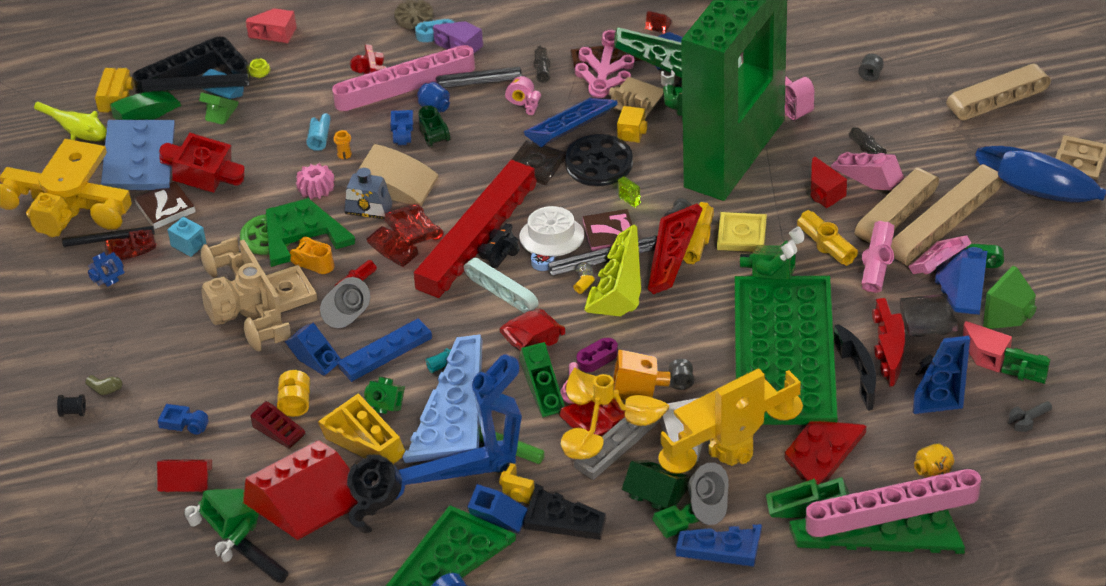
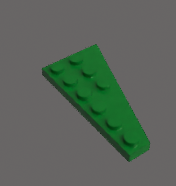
[789,509,965,554]

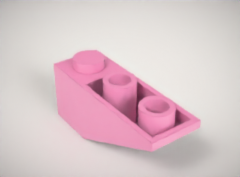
[831,152,904,190]

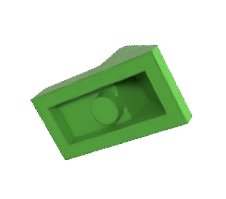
[199,93,239,124]

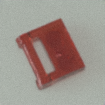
[385,204,444,246]

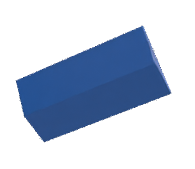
[524,98,618,147]

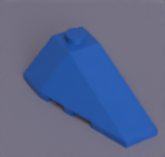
[935,247,987,315]
[913,336,970,414]

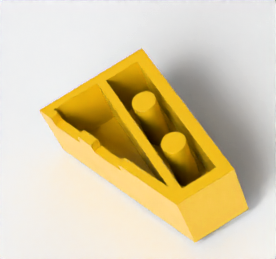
[318,393,405,464]

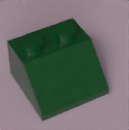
[621,460,691,510]

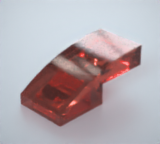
[367,226,419,267]

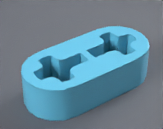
[415,19,454,42]

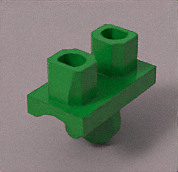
[1001,348,1051,384]

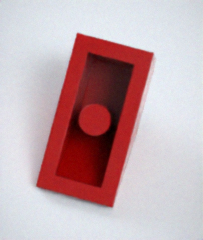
[811,156,847,209]

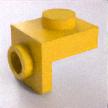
[499,463,534,504]

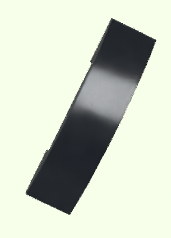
[834,324,876,411]

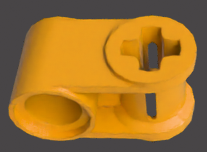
[289,237,335,274]

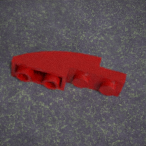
[872,298,905,387]

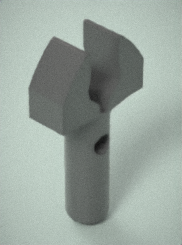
[1008,401,1052,432]

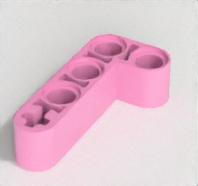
[785,77,814,120]

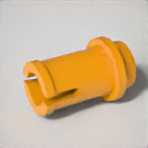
[333,130,352,159]

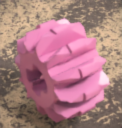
[296,163,334,200]

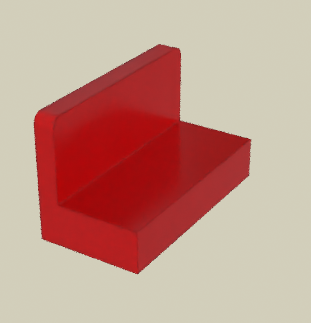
[157,459,212,492]

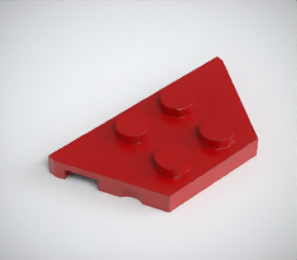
[785,421,867,484]

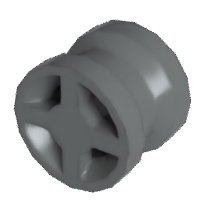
[858,53,884,81]
[668,359,694,390]

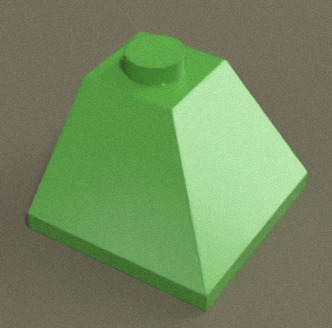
[983,266,1037,329]

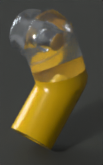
[573,262,595,294]

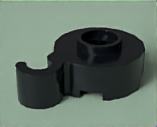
[347,455,402,533]

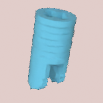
[306,113,331,151]

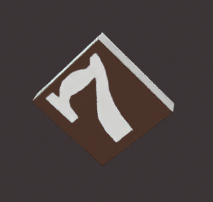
[135,181,195,229]

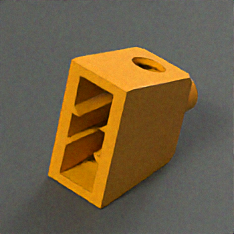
[613,350,670,400]

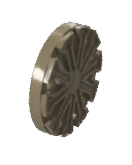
[394,0,434,29]

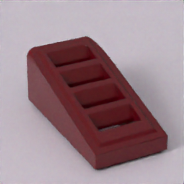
[251,401,306,449]

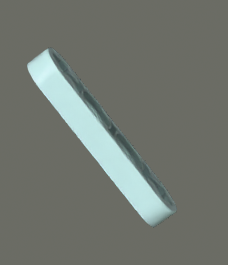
[464,258,539,313]

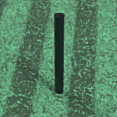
[62,226,155,247]

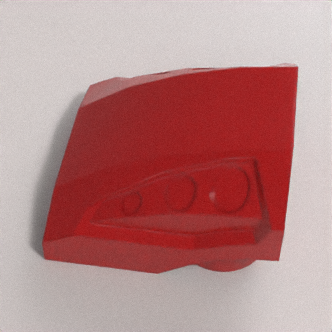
[499,308,565,351]

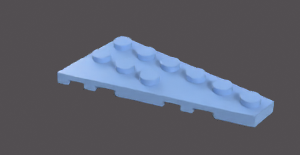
[403,334,483,463]

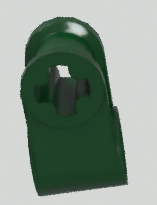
[418,105,451,147]

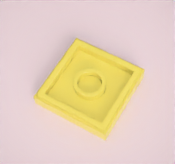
[717,212,767,252]

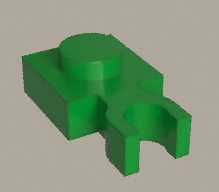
[652,503,699,538]

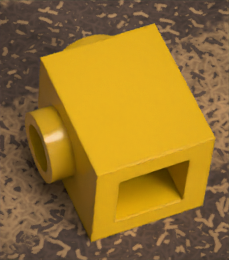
[617,106,648,143]

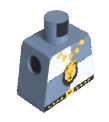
[345,168,393,220]

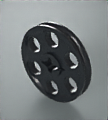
[565,134,633,186]

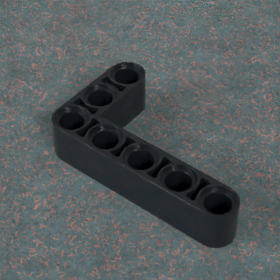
[132,36,251,94]

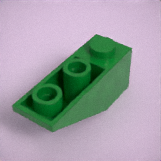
[519,342,565,418]

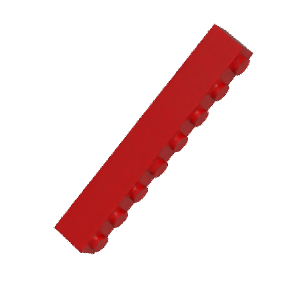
[413,160,536,298]

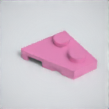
[908,235,971,275]

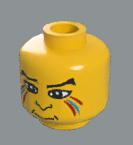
[914,443,954,478]

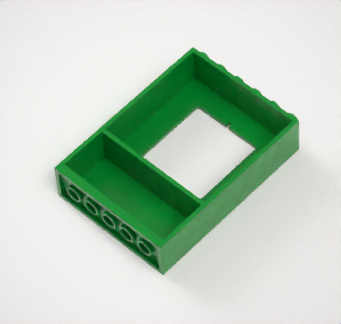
[681,0,787,201]

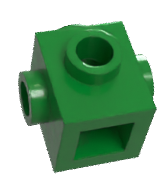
[364,377,405,414]

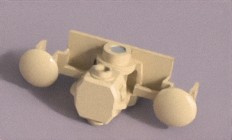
[201,237,317,352]

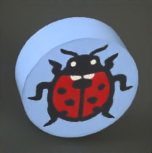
[531,253,554,271]

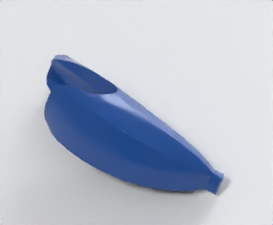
[975,146,1106,202]

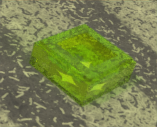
[618,176,641,207]

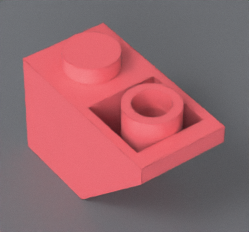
[246,8,297,43]
[963,321,1012,373]

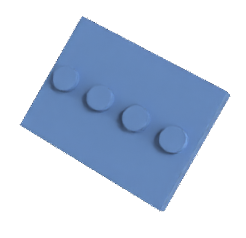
[101,120,175,190]

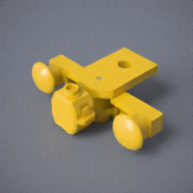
[0,139,132,237]
[659,368,803,474]

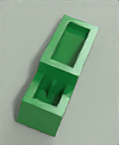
[110,91,181,120]
[766,477,849,518]

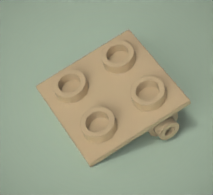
[609,77,664,118]

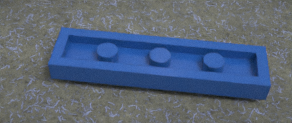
[337,318,432,382]

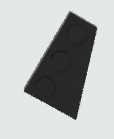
[524,484,606,540]

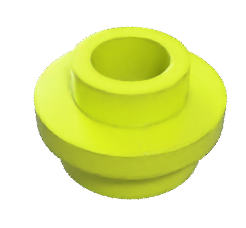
[249,59,270,78]

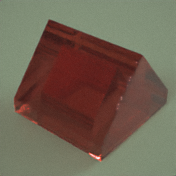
[646,11,672,34]

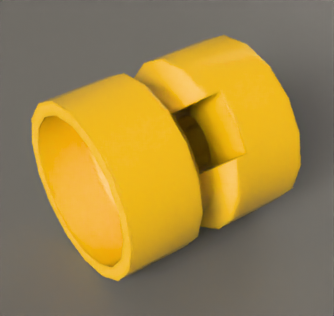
[277,370,310,417]

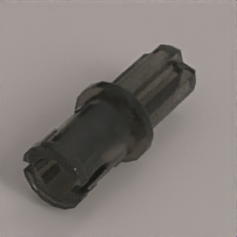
[533,46,550,83]
[849,127,887,154]

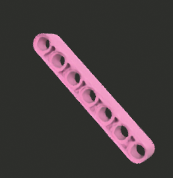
[332,45,475,111]
[806,469,981,537]

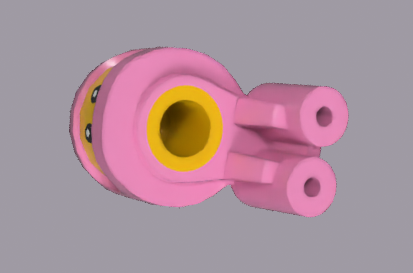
[505,76,541,115]

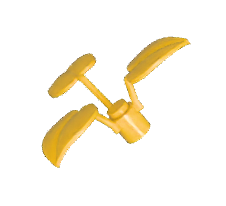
[561,368,669,460]

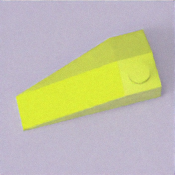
[584,224,641,317]

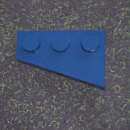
[676,524,762,567]

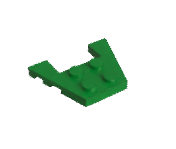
[266,198,355,267]

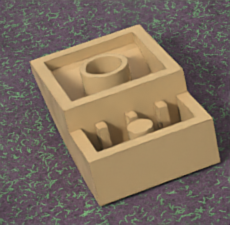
[356,144,439,207]

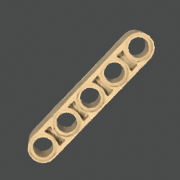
[946,64,1051,120]
[855,167,939,243]

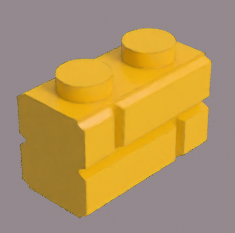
[95,68,134,112]

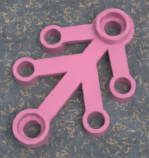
[575,30,634,98]

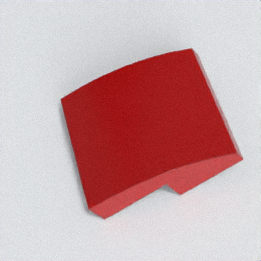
[560,399,625,437]

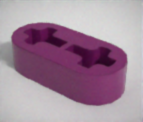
[576,338,618,373]

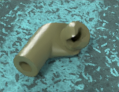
[85,375,122,395]

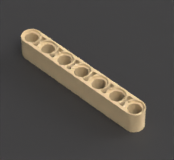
[891,164,1003,266]

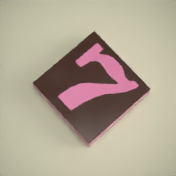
[583,209,632,251]

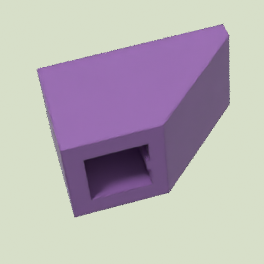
[433,21,483,53]

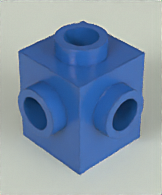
[88,252,125,287]

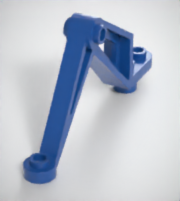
[396,354,522,500]

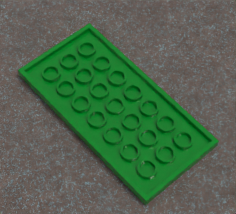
[735,276,838,425]

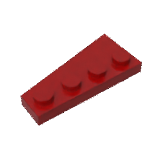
[648,203,703,295]

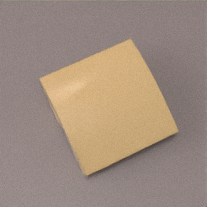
[1056,135,1106,180]

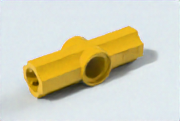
[683,202,714,265]
[797,210,858,266]

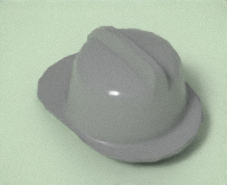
[320,277,371,328]
[688,462,728,525]

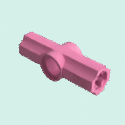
[861,221,894,293]

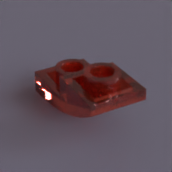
[105,230,156,260]

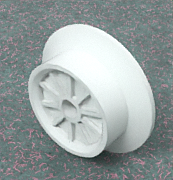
[519,206,584,257]

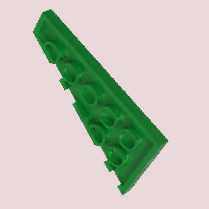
[615,27,742,78]
[386,505,516,586]

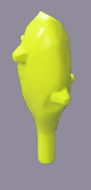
[34,101,107,142]

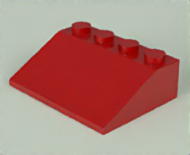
[243,440,358,540]

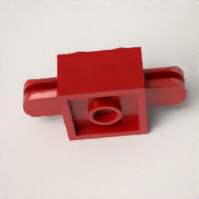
[159,133,245,193]

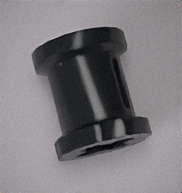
[57,394,86,417]

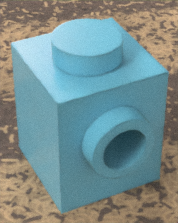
[167,217,207,257]

